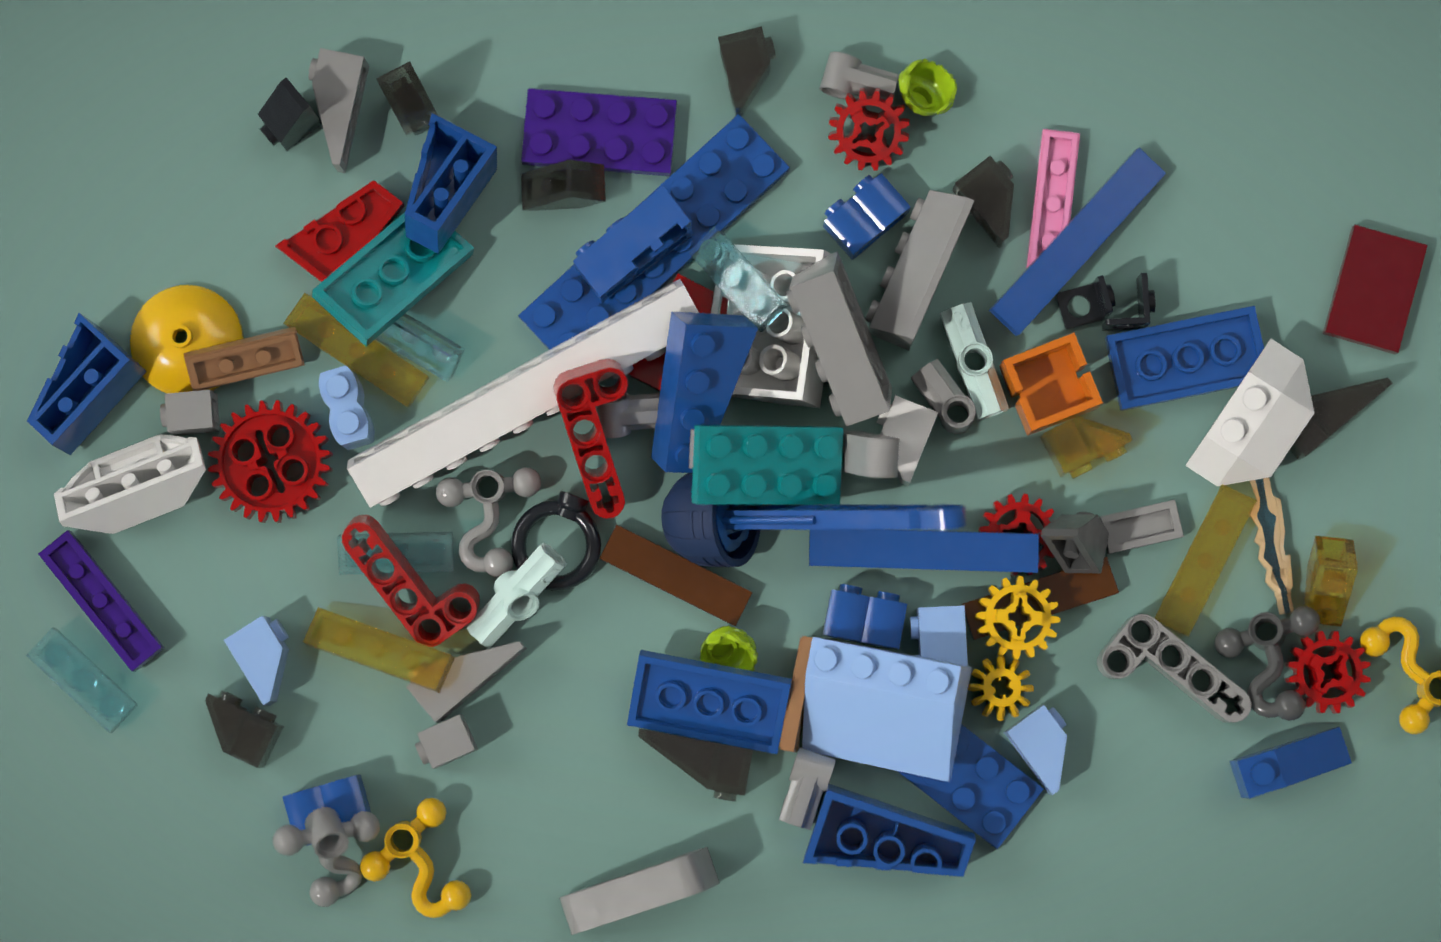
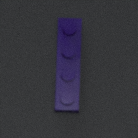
[38,530,165,672]

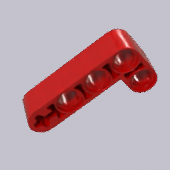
[553,359,628,519]
[342,514,480,647]

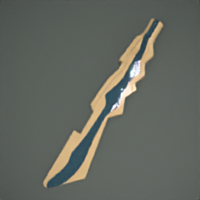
[1248,478,1294,615]

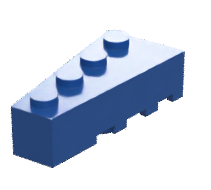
[651,312,758,473]
[803,784,976,877]

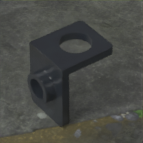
[1102,273,1156,331]
[1056,275,1116,329]

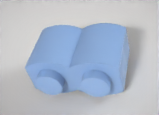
[319,365,375,450]

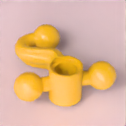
[1359,616,1441,735]
[360,797,471,918]

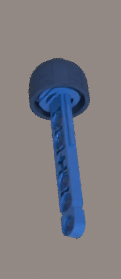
[661,473,966,567]

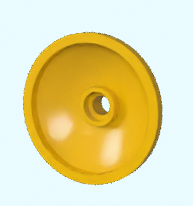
[130,285,244,394]

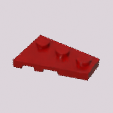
[275,180,405,282]

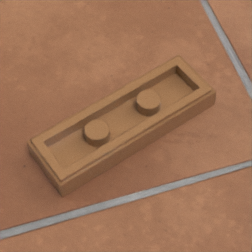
[183,327,305,391]
[779,636,812,753]

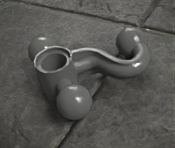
[1214,606,1320,721]

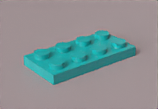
[312,212,474,347]
[691,425,843,505]

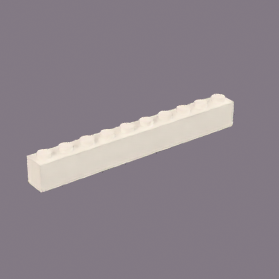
[347,279,699,508]

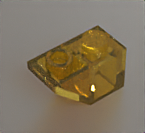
[1040,416,1133,479]
[1304,536,1358,627]

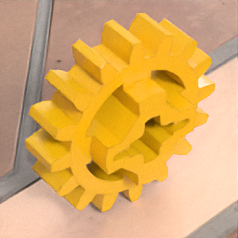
[975,576,1061,660]

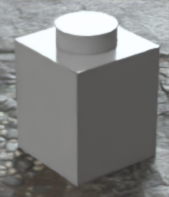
[160,390,220,436]
[415,714,478,769]

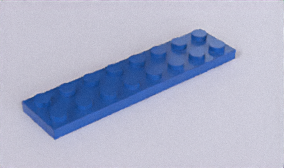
[518,114,790,350]

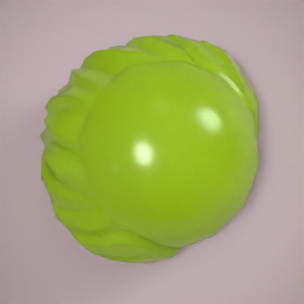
[898,58,957,116]
[700,626,758,671]

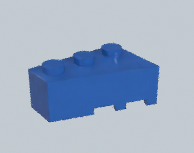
[405,113,497,254]
[573,185,693,303]
[27,313,147,455]

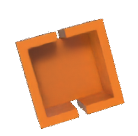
[999,333,1103,436]

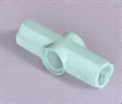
[940,302,1009,421]
[466,542,567,649]

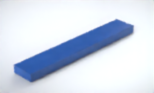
[989,147,1166,336]
[809,530,1040,573]

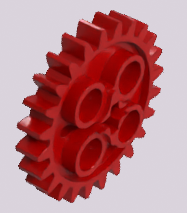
[208,400,333,523]

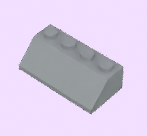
[865,190,975,351]
[787,251,892,427]

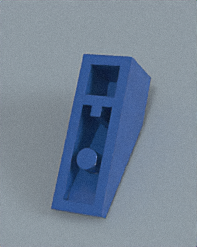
[1229,727,1352,798]

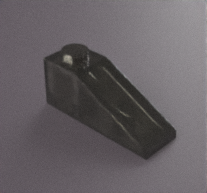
[1290,377,1392,460]
[638,729,753,802]

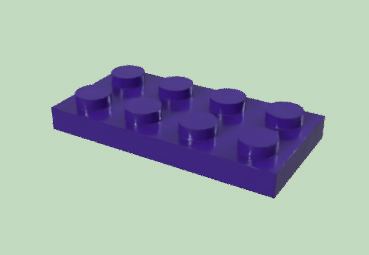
[521,88,677,176]

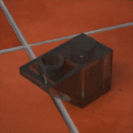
[205,690,284,768]

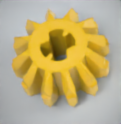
[968,655,1034,721]

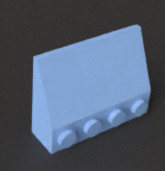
[802,637,972,782]

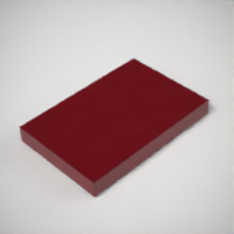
[1323,225,1428,355]

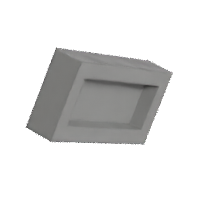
[1099,500,1184,554]

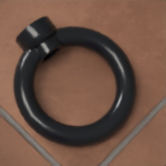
[511,491,601,591]

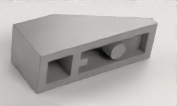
[309,48,369,173]
[406,641,527,723]

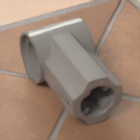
[819,52,899,100]
[911,358,976,434]
[596,392,660,438]
[779,747,836,830]

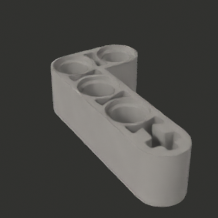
[1097,614,1251,723]
[560,847,720,935]

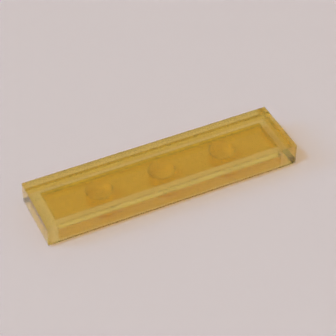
[283,293,430,408]
[1155,484,1257,637]
[303,607,455,694]

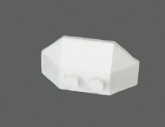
[1185,339,1314,486]
[54,434,206,534]

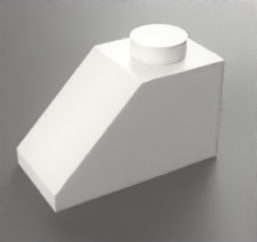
[877,396,938,486]

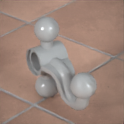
[436,467,541,578]
[273,807,380,907]

